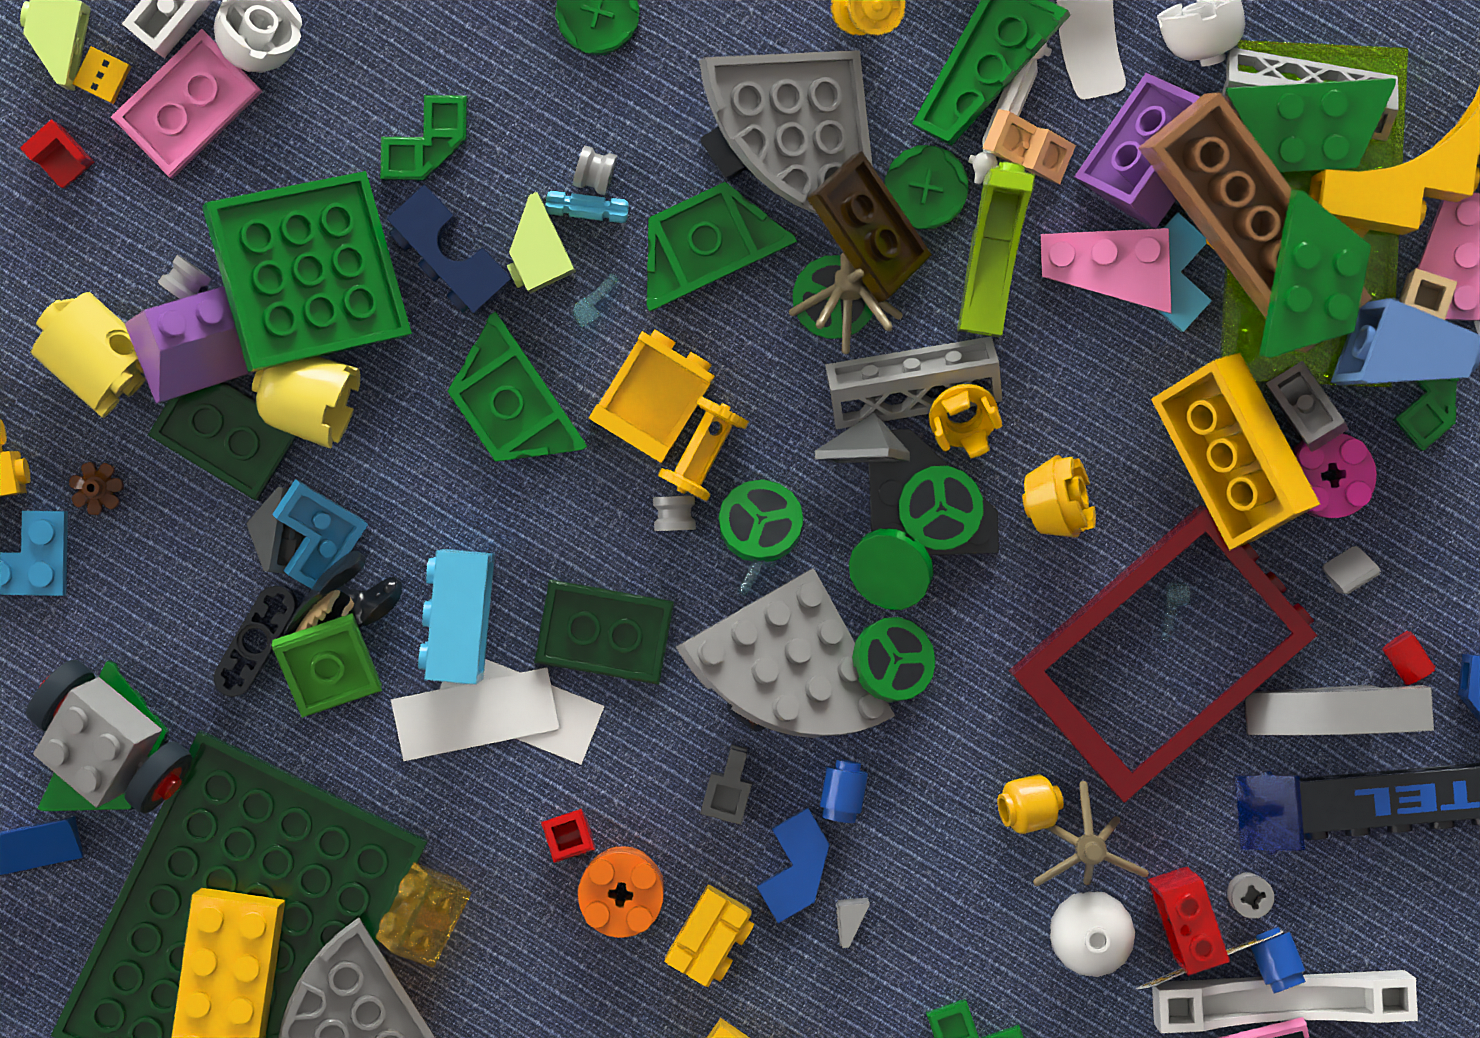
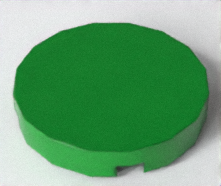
[848,529,934,610]

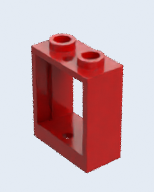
[1147,866,1230,975]

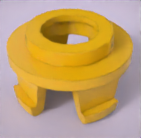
[929,384,1002,458]

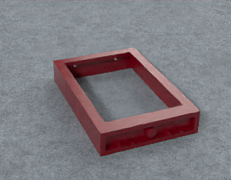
[1009,505,1318,803]

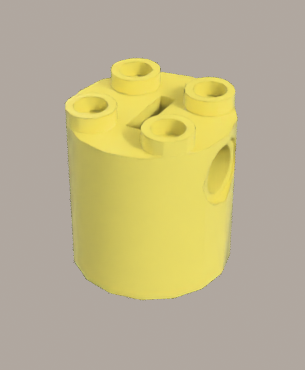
[31,292,146,418]

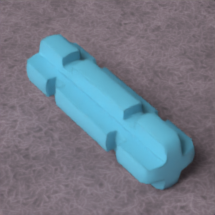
[545,191,629,223]

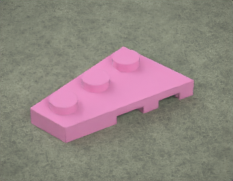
[1417,193,1480,321]
[1041,228,1172,314]

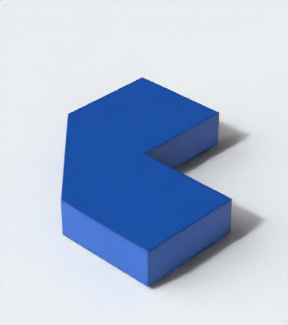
[757,807,830,923]

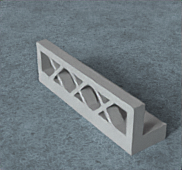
[1222,48,1399,141]
[825,336,1002,429]

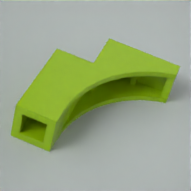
[957,162,1035,338]

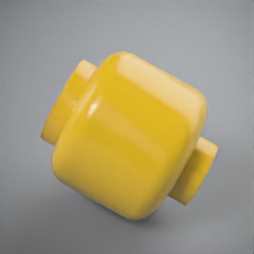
[997,774,1064,834]

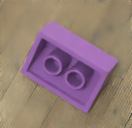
[1074,73,1200,229]
[125,286,257,404]

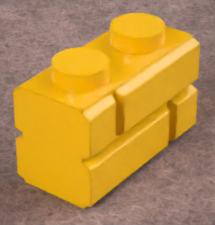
[664,884,754,987]

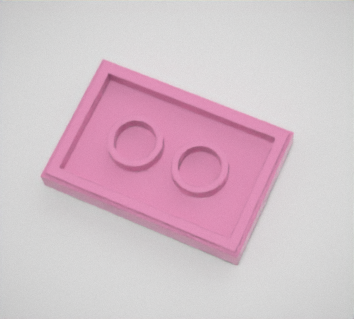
[111,29,263,179]

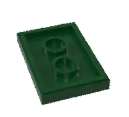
[148,382,297,501]
[534,579,674,685]

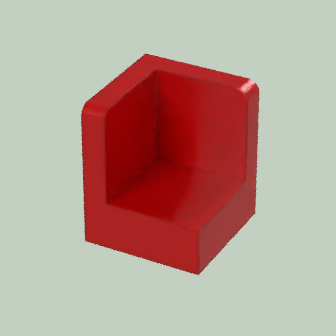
[20,119,94,189]

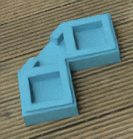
[1157,213,1212,333]

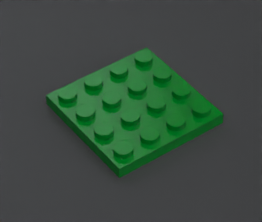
[202,171,412,373]

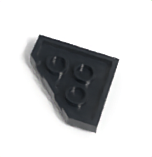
[868,429,999,555]

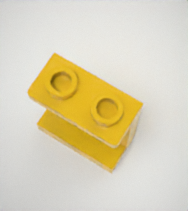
[589,329,715,463]

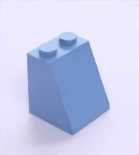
[1331,298,1480,385]

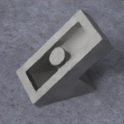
[1266,361,1349,452]

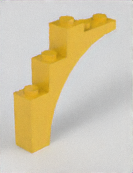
[1309,85,1480,235]

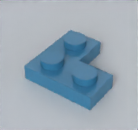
[272,479,368,588]
[0,510,68,596]

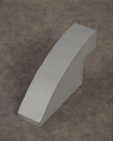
[1245,685,1434,735]

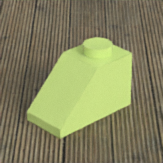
[20,0,91,91]
[507,192,576,294]

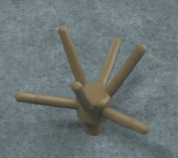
[789,253,903,355]
[1033,781,1149,886]

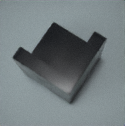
[701,126,748,182]

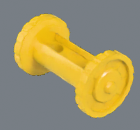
[830,0,905,36]
[658,396,749,501]

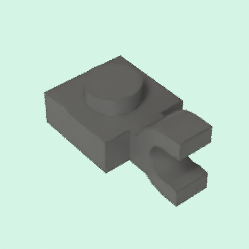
[700,744,752,825]

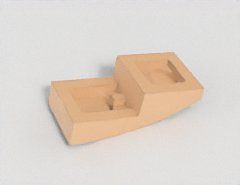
[983,109,1076,184]

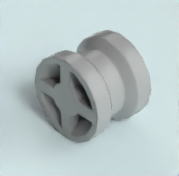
[572,145,617,196]
[158,254,212,299]
[653,495,696,531]
[1227,872,1274,919]

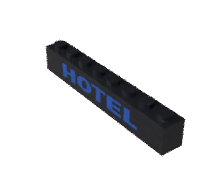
[1286,762,1480,840]

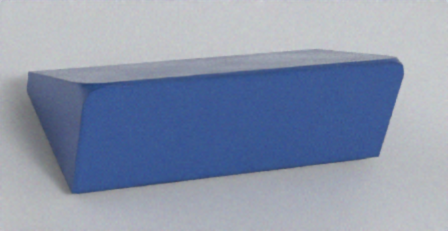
[0,816,84,875]

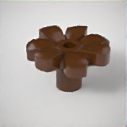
[69,462,124,515]

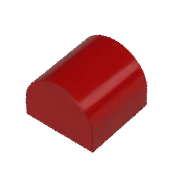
[1382,631,1436,685]
[541,809,596,863]

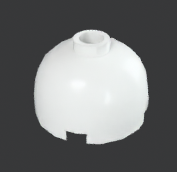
[214,0,302,73]
[1157,0,1245,67]
[1050,891,1135,977]

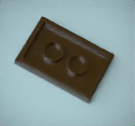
[807,151,932,303]

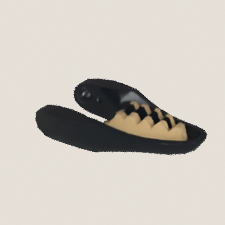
[282,551,402,637]

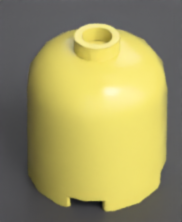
[252,357,360,448]

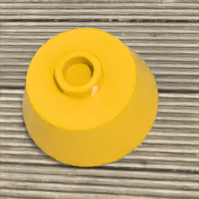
[1022,455,1096,538]

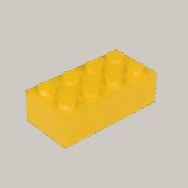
[1151,353,1320,550]
[172,888,285,1038]

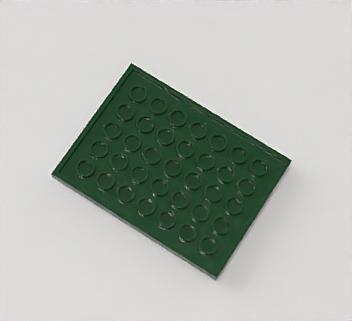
[51,730,429,1038]

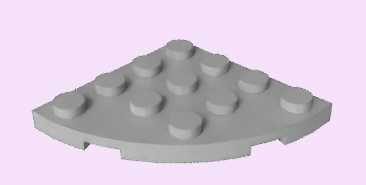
[699,50,872,214]
[676,568,895,738]
[279,918,435,1038]

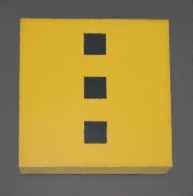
[73,46,132,104]

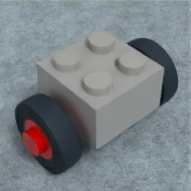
[26,660,193,814]

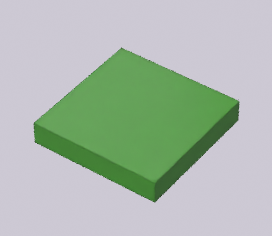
[272,613,382,718]

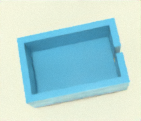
[418,549,495,684]

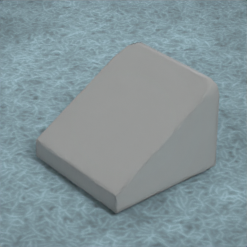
[1322,546,1381,595]
[836,898,870,948]

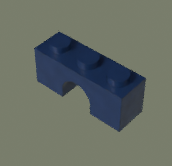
[387,184,514,315]

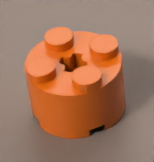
[578,846,665,938]

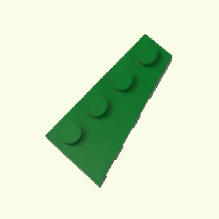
[912,0,1071,146]

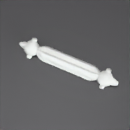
[968,42,1052,185]

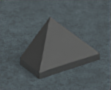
[815,412,910,464]
[246,487,306,574]

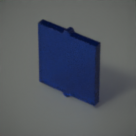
[1235,771,1305,854]

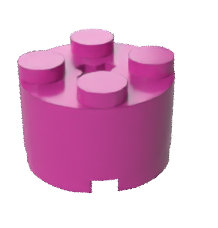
[1292,433,1377,518]

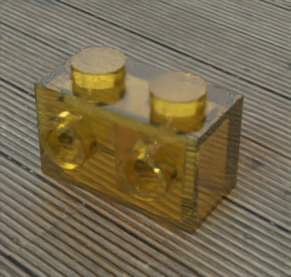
[375,862,472,968]

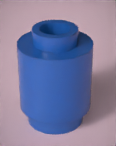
[820,759,868,823]
[1250,927,1306,994]

